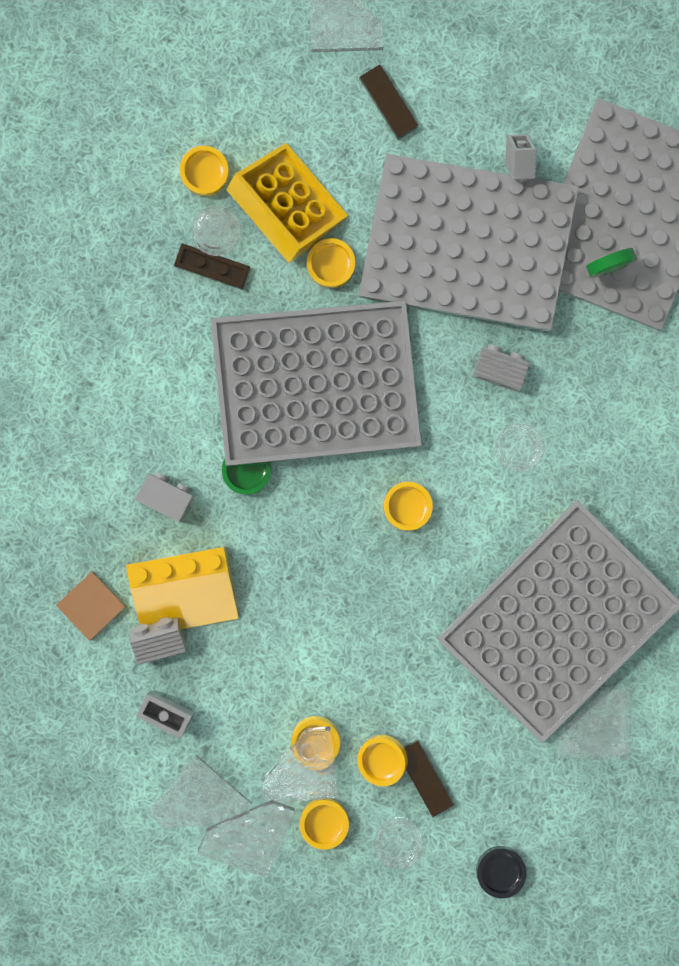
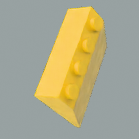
[226,143,348,263]
[126,547,239,629]

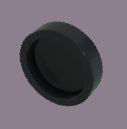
[476,846,527,899]

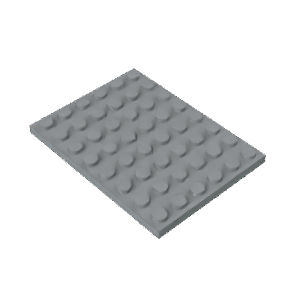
[559,98,679,331]
[358,154,579,332]
[211,301,421,466]
[437,499,679,743]

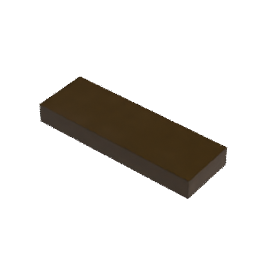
[359,64,418,140]
[174,243,251,290]
[404,739,454,817]

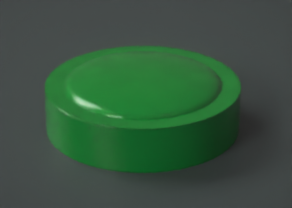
[586,248,637,278]
[222,459,271,495]

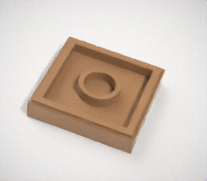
[56,571,126,641]

